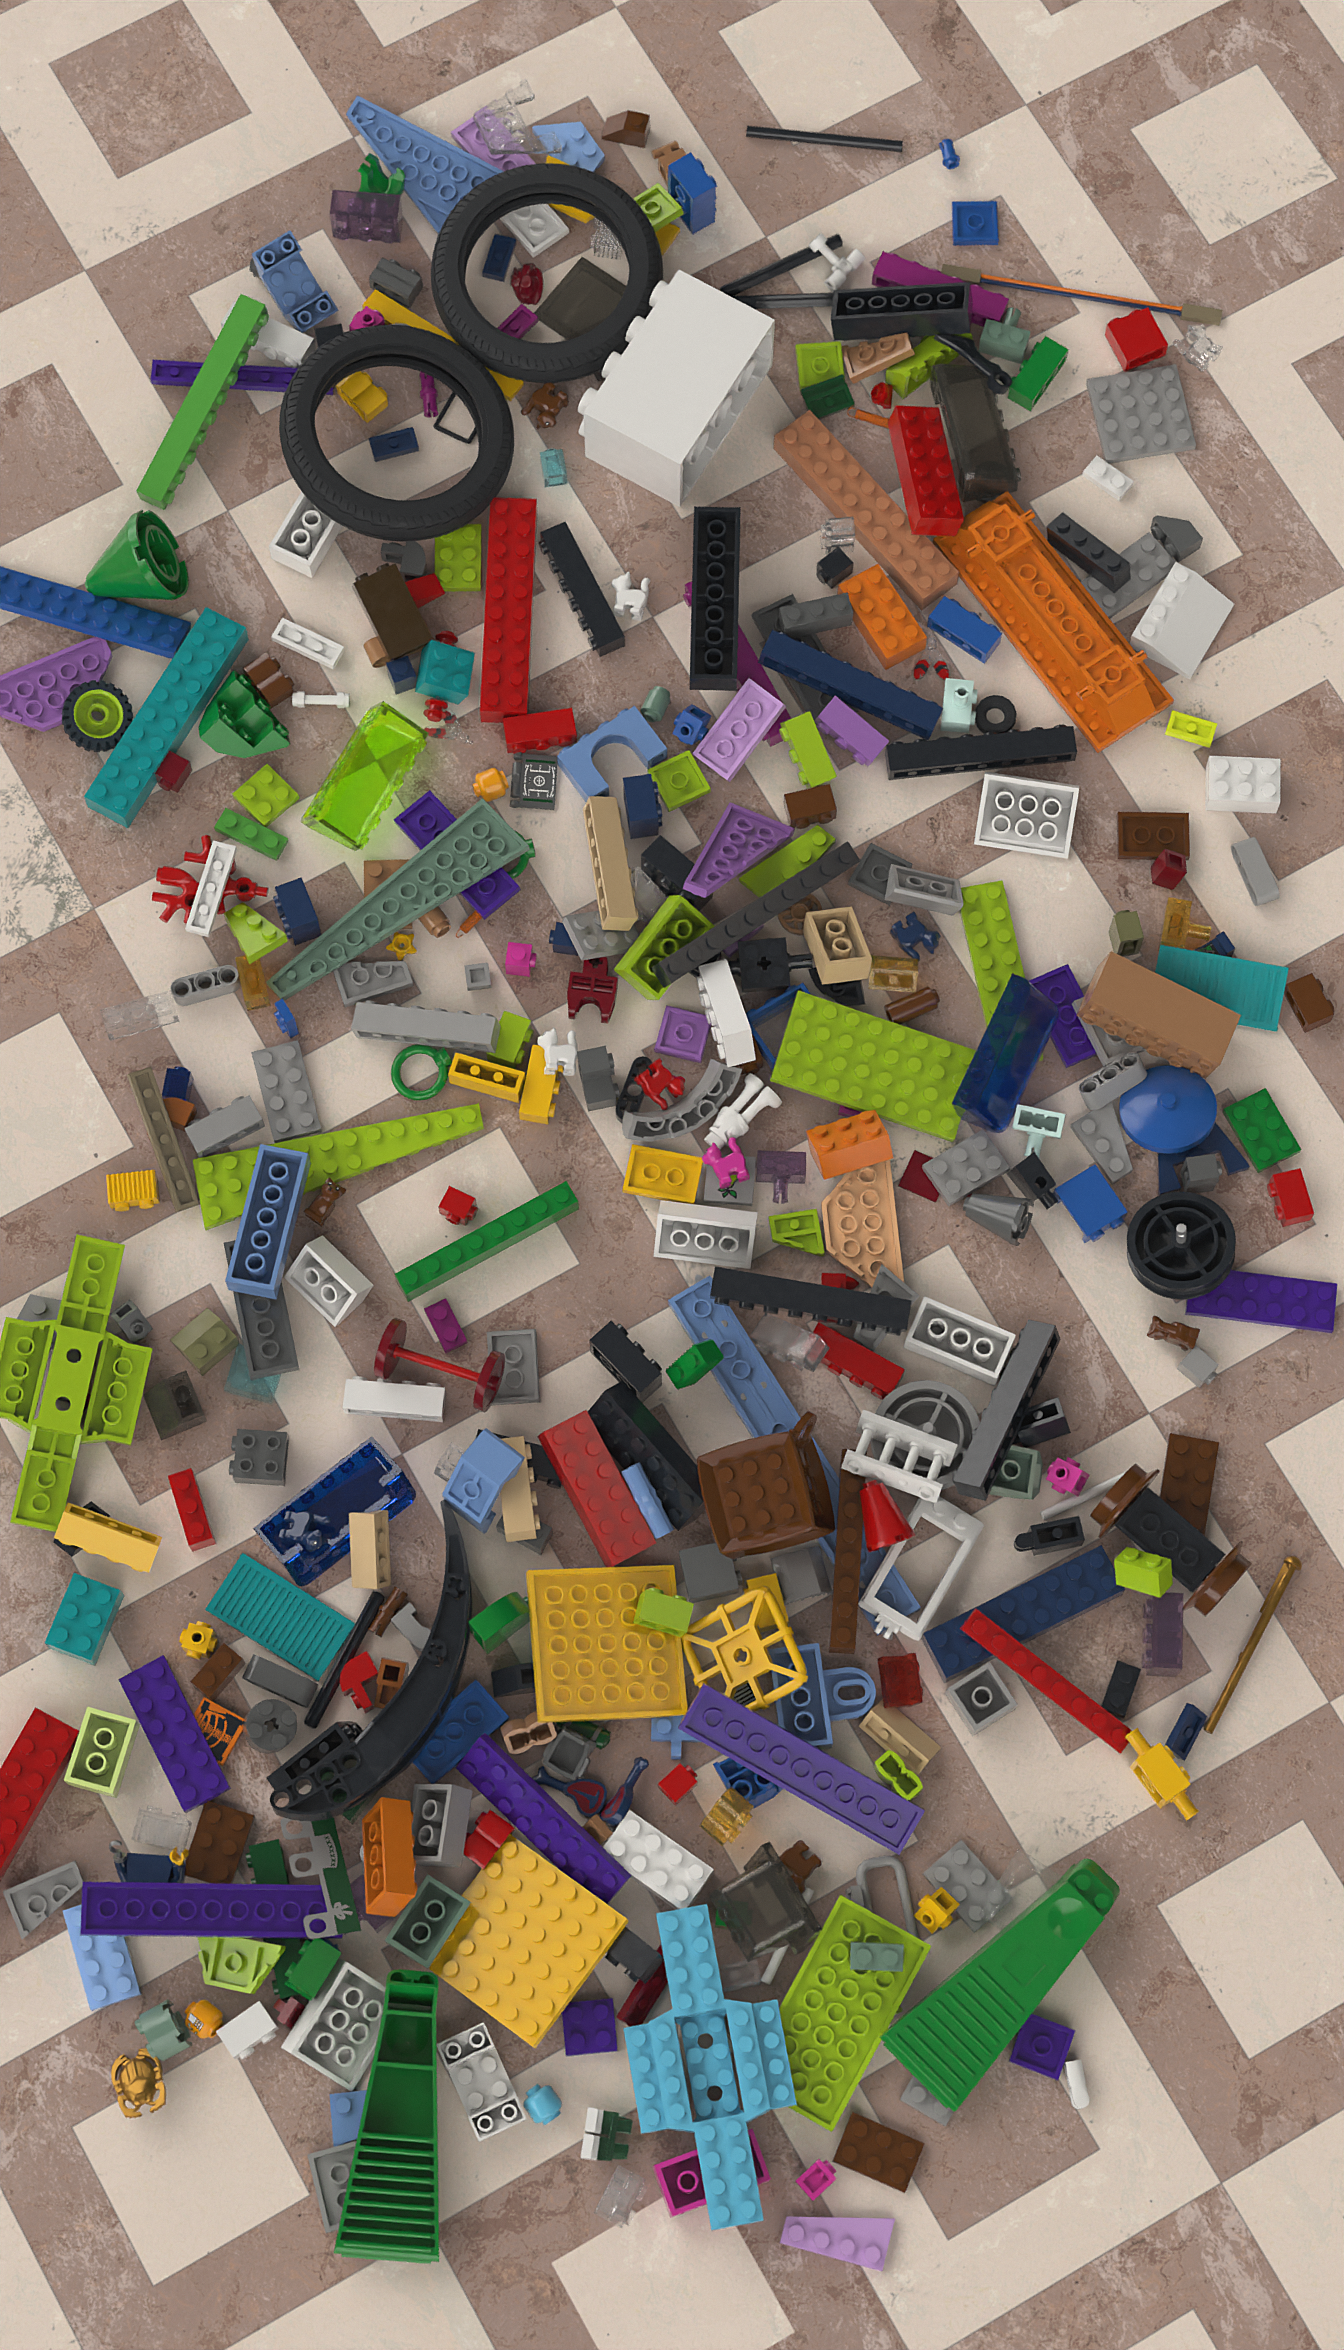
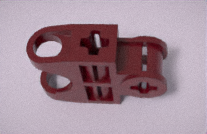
[567,956,618,1024]

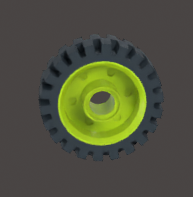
[62,680,133,752]

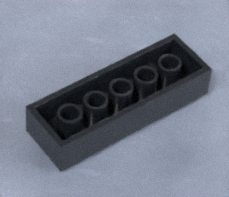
[831,282,973,341]
[588,1381,705,1531]

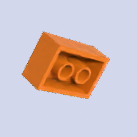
[806,1109,893,1180]

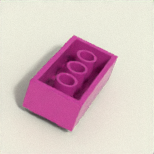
[652,2128,771,2218]

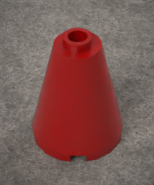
[859,1479,916,1553]

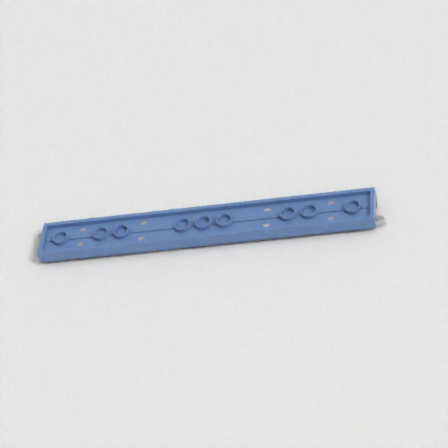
[668,1274,921,1640]

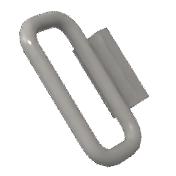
[845,1856,919,1938]

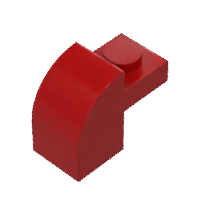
[340,1651,378,1714]

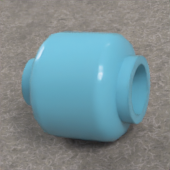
[523,2084,562,2125]

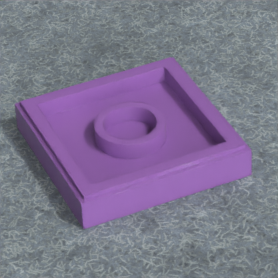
[654,1005,711,1063]

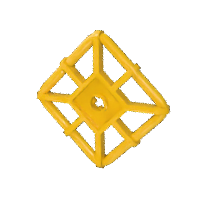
[681,1586,809,1712]

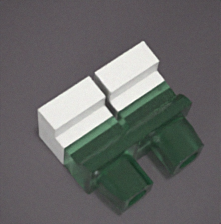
[581,2107,633,2162]

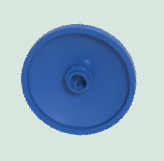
[1119,1065,1217,1154]

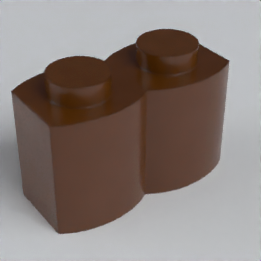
[243,653,294,709]

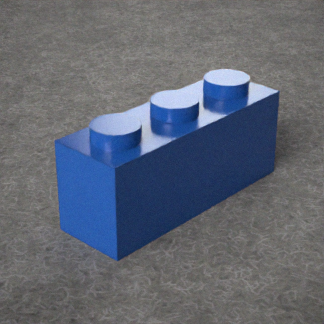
[927,596,1002,664]

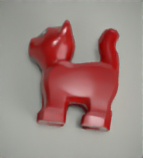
[634,1058,685,1110]

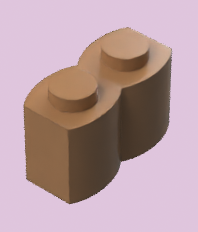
[500,1711,557,1754]

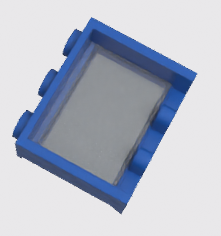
[746,983,811,1071]

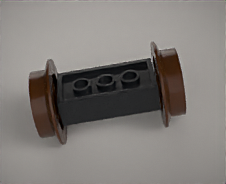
[1090,1463,1252,1617]

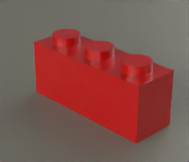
[502,708,577,754]
[168,1468,216,1552]

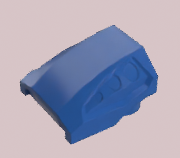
[713,1758,783,1813]

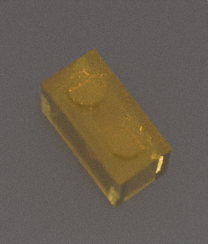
[235,955,271,1011]
[868,955,918,993]

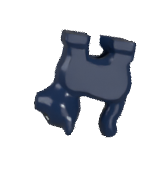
[890,912,941,963]
[279,1511,331,1552]

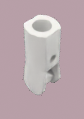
[1064,2060,1089,2109]

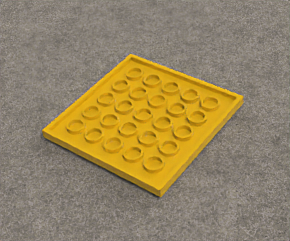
[526,1565,688,1723]
[429,1834,629,2049]

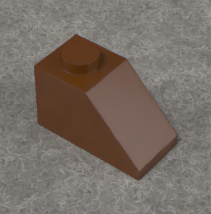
[601,110,650,148]

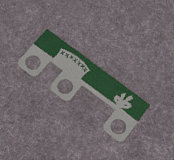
[280,1817,361,1939]

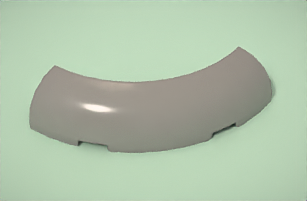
[622,1059,742,1142]

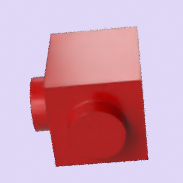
[438,1186,478,1226]

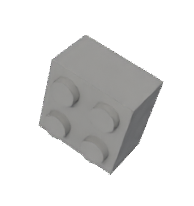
[945,1662,1018,1736]

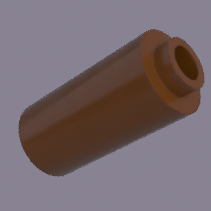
[884,986,940,1025]

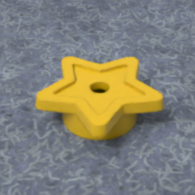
[386,932,417,961]

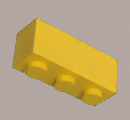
[519,1045,564,1125]
[448,1052,526,1103]

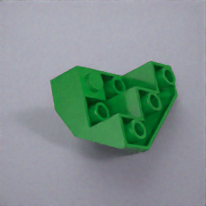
[198,670,290,758]

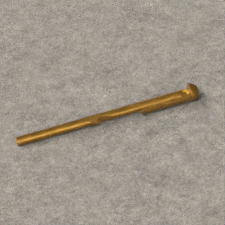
[1203,1556,1302,1734]

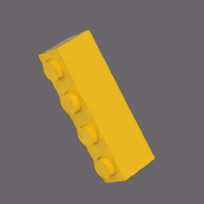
[54,1502,162,1573]

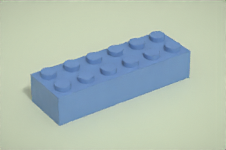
[225,1144,311,1300]

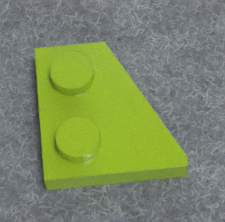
[768,1209,825,1257]

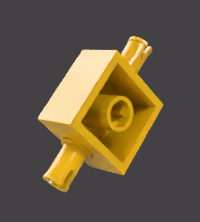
[1125,1728,1199,1821]

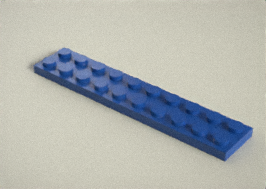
[0,566,191,659]

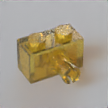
[1158,897,1212,951]

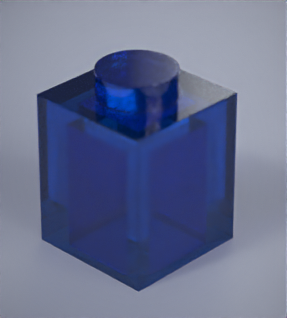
[162,1066,194,1102]

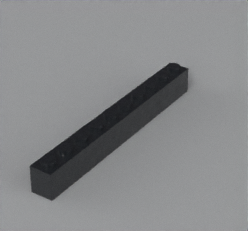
[651,841,861,988]

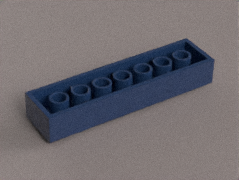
[921,1545,1125,1683]

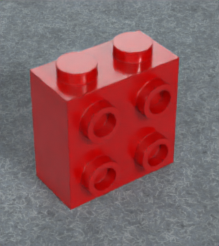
[1105,307,1168,372]

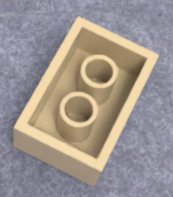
[803,907,872,985]

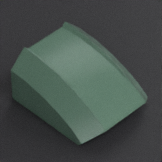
[989,1445,1043,1500]

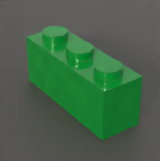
[1007,336,1069,412]

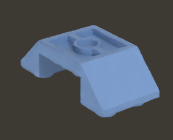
[251,230,338,333]
[442,1428,525,1534]

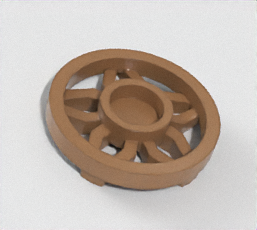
[778,894,822,936]

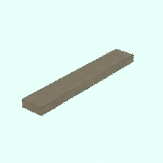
[127,1067,200,1213]

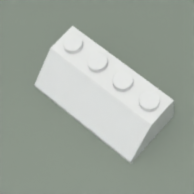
[653,1200,758,1269]

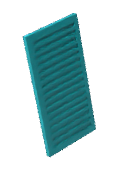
[1155,945,1289,1032]
[205,1553,355,1682]

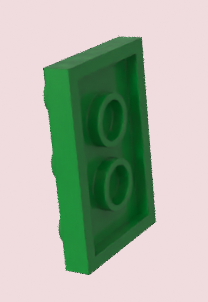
[1222,1088,1302,1173]

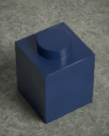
[386,656,417,695]
[549,922,579,956]

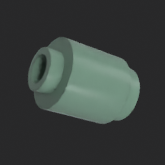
[640,686,671,723]

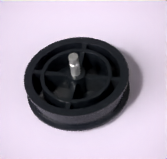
[1127,1192,1236,1300]

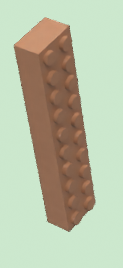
[773,410,959,611]

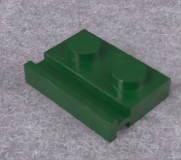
[800,374,855,420]

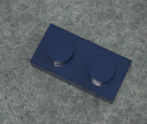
[482,234,517,282]
[369,427,419,462]
[1164,1703,1208,1761]

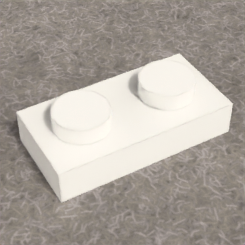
[1082,455,1134,501]

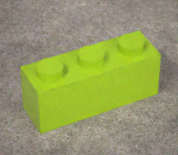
[779,711,837,789]

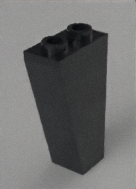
[266,1721,363,1799]

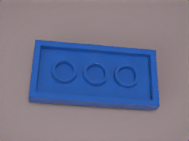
[412,1680,510,1784]

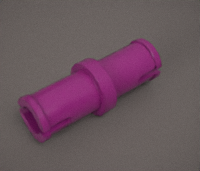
[419,372,438,418]

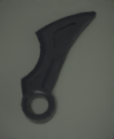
[934,334,1012,395]

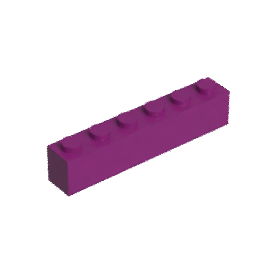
[871,251,1009,327]

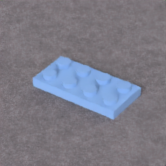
[63,1904,142,2011]

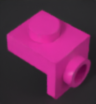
[795,2159,837,2201]

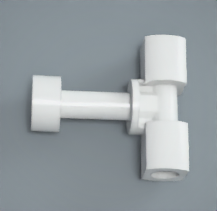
[808,233,866,292]

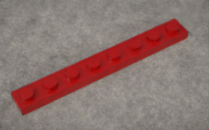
[960,1609,1132,1754]

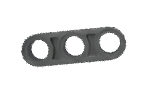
[242,1654,319,1708]

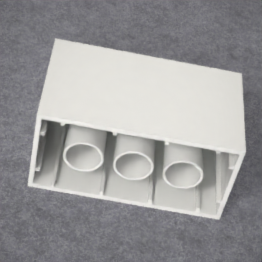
[578,270,775,507]

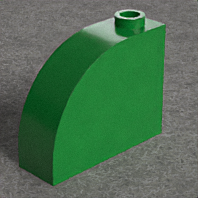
[469,1592,530,1655]

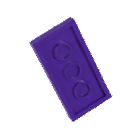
[1025,964,1097,1068]

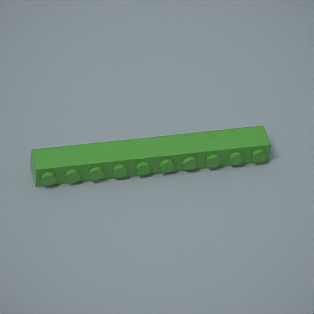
[136,294,269,510]

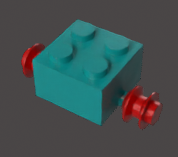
[415,631,475,722]

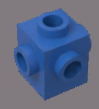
[672,704,712,745]

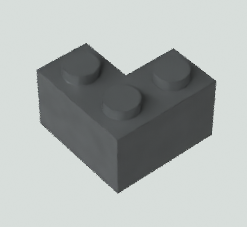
[577,1046,620,1112]

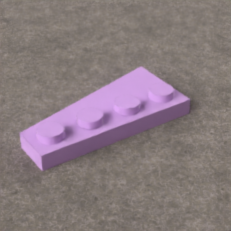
[780,2217,895,2271]

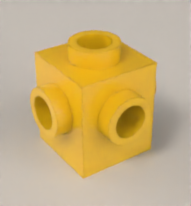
[179,1621,218,1660]
[914,1886,960,1934]

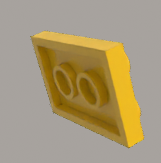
[622,1144,703,1204]

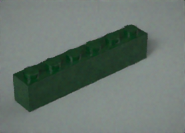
[246,1839,302,2001]

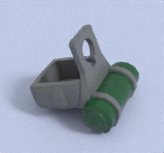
[543,1721,611,1780]

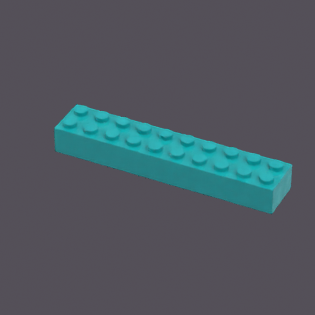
[84,607,249,828]

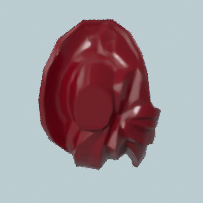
[510,263,543,305]

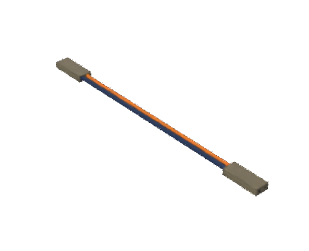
[941,264,1222,326]

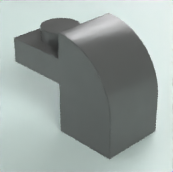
[381,541,427,582]

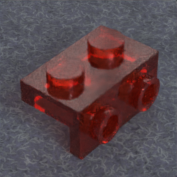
[877,1653,923,1708]

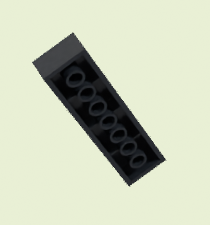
[690,506,741,691]
[710,1266,912,1336]

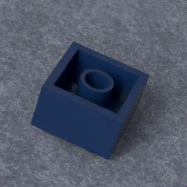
[623,774,662,839]
[273,877,322,946]

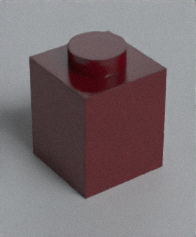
[155,751,192,793]

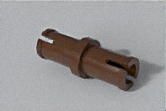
[368,1586,408,1638]

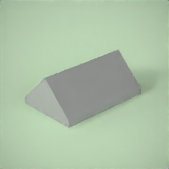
[885,864,964,916]

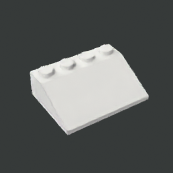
[1129,562,1234,679]
[974,771,1079,859]
[281,1958,386,2092]

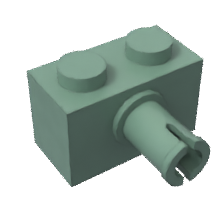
[978,307,1031,364]

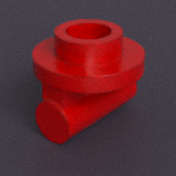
[871,382,893,409]

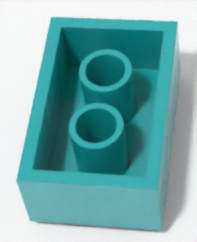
[44,1573,124,1665]

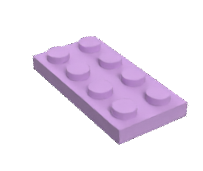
[451,107,536,171]
[692,678,786,782]

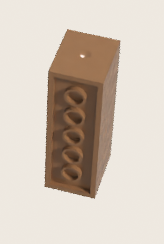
[1076,951,1241,1079]

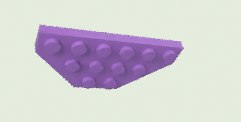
[0,637,113,732]

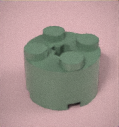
[135,1999,192,2061]

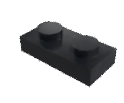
[1101,1660,1141,1718]

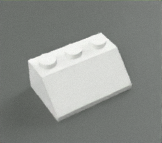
[284,1235,374,1327]

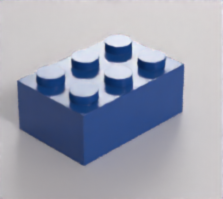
[668,152,717,235]

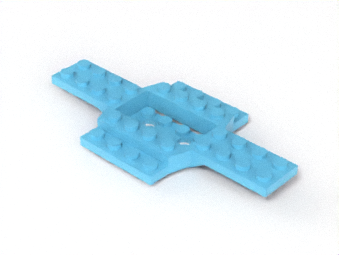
[623,1904,797,2231]

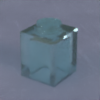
[540,449,567,488]

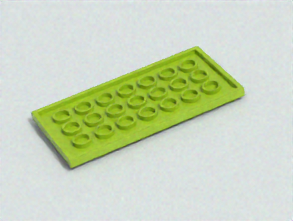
[770,990,980,1142]
[779,1895,931,2132]

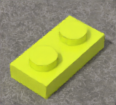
[1165,710,1217,748]

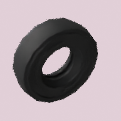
[975,695,1017,734]

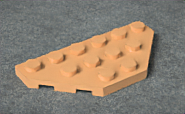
[821,1159,904,1288]

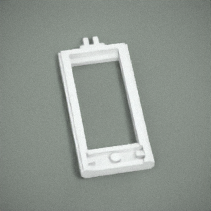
[858,1496,984,1641]

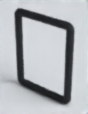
[434,392,477,444]

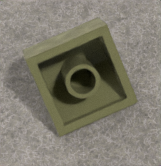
[170,1308,239,1376]

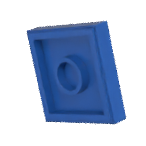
[951,201,999,246]

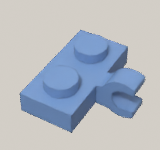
[651,1715,701,1760]

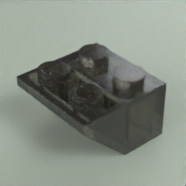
[143,1370,208,1440]

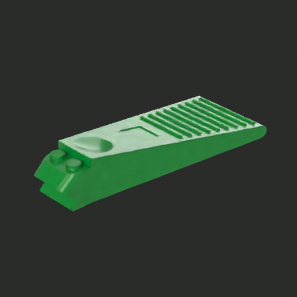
[879,1859,1120,2112]
[333,1969,439,2264]

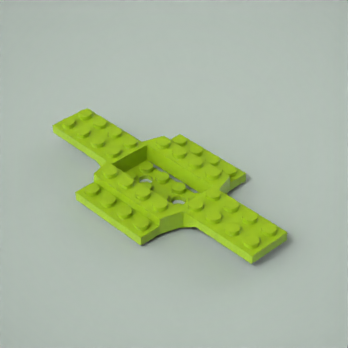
[0,1234,153,1533]

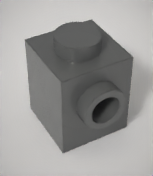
[110,1299,153,1344]

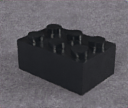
[641,835,713,911]
[589,1320,662,1403]

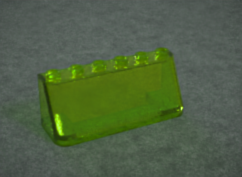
[301,701,429,851]

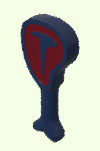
[599,1757,649,1826]
[532,1766,607,1818]

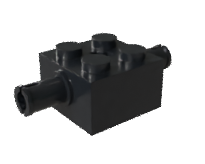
[727,937,813,993]

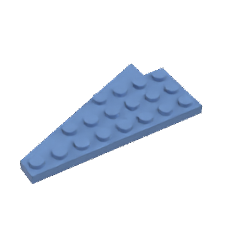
[346,95,504,234]

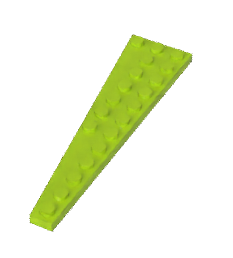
[192,1103,484,1230]

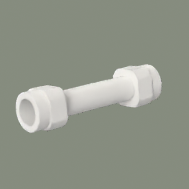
[292,691,350,708]

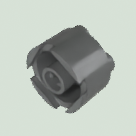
[243,1699,297,1754]

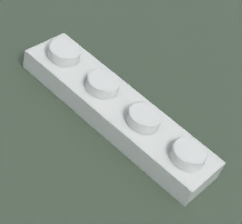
[185,840,237,937]

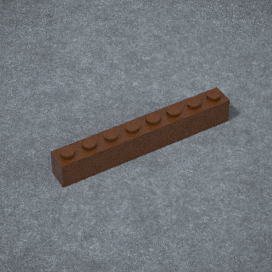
[829,1449,867,1654]

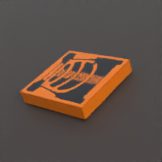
[194,1697,245,1767]

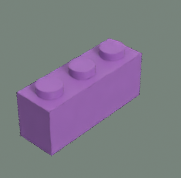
[814,696,889,766]

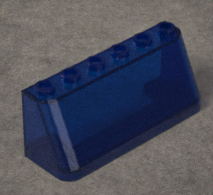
[952,973,1060,1133]
[253,1436,416,1586]

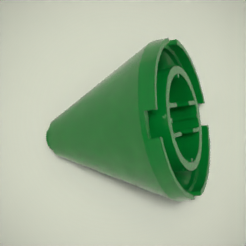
[85,510,189,600]

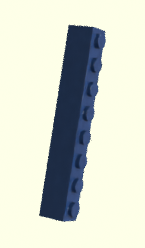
[758,630,943,741]

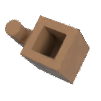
[651,141,686,187]

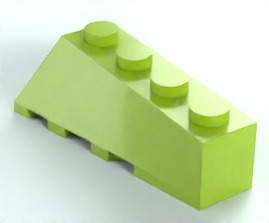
[885,333,973,399]

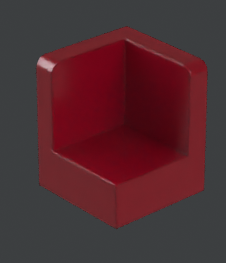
[1151,849,1187,890]

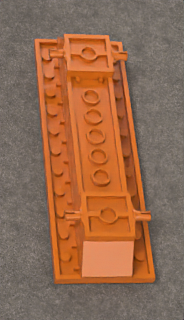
[932,491,1174,753]

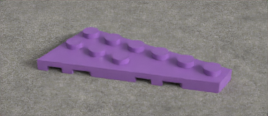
[683,802,795,898]

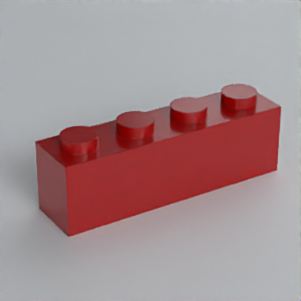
[803,1322,905,1400]

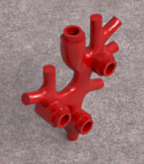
[152,835,269,924]

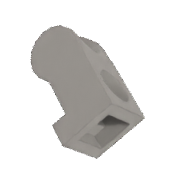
[391,1602,431,1652]

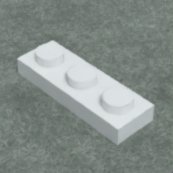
[271,618,345,670]

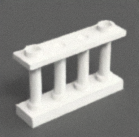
[841,1410,958,1503]

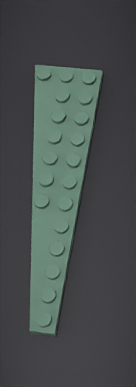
[266,798,530,1001]

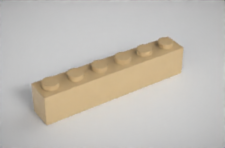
[583,796,638,931]

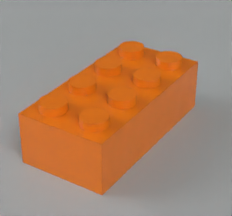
[837,564,927,670]
[362,1797,417,1917]

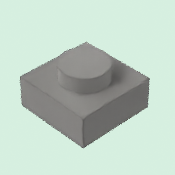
[464,963,491,991]

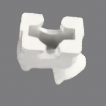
[612,572,650,621]
[537,1027,578,1076]

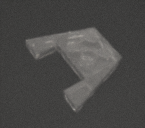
[473,79,562,154]

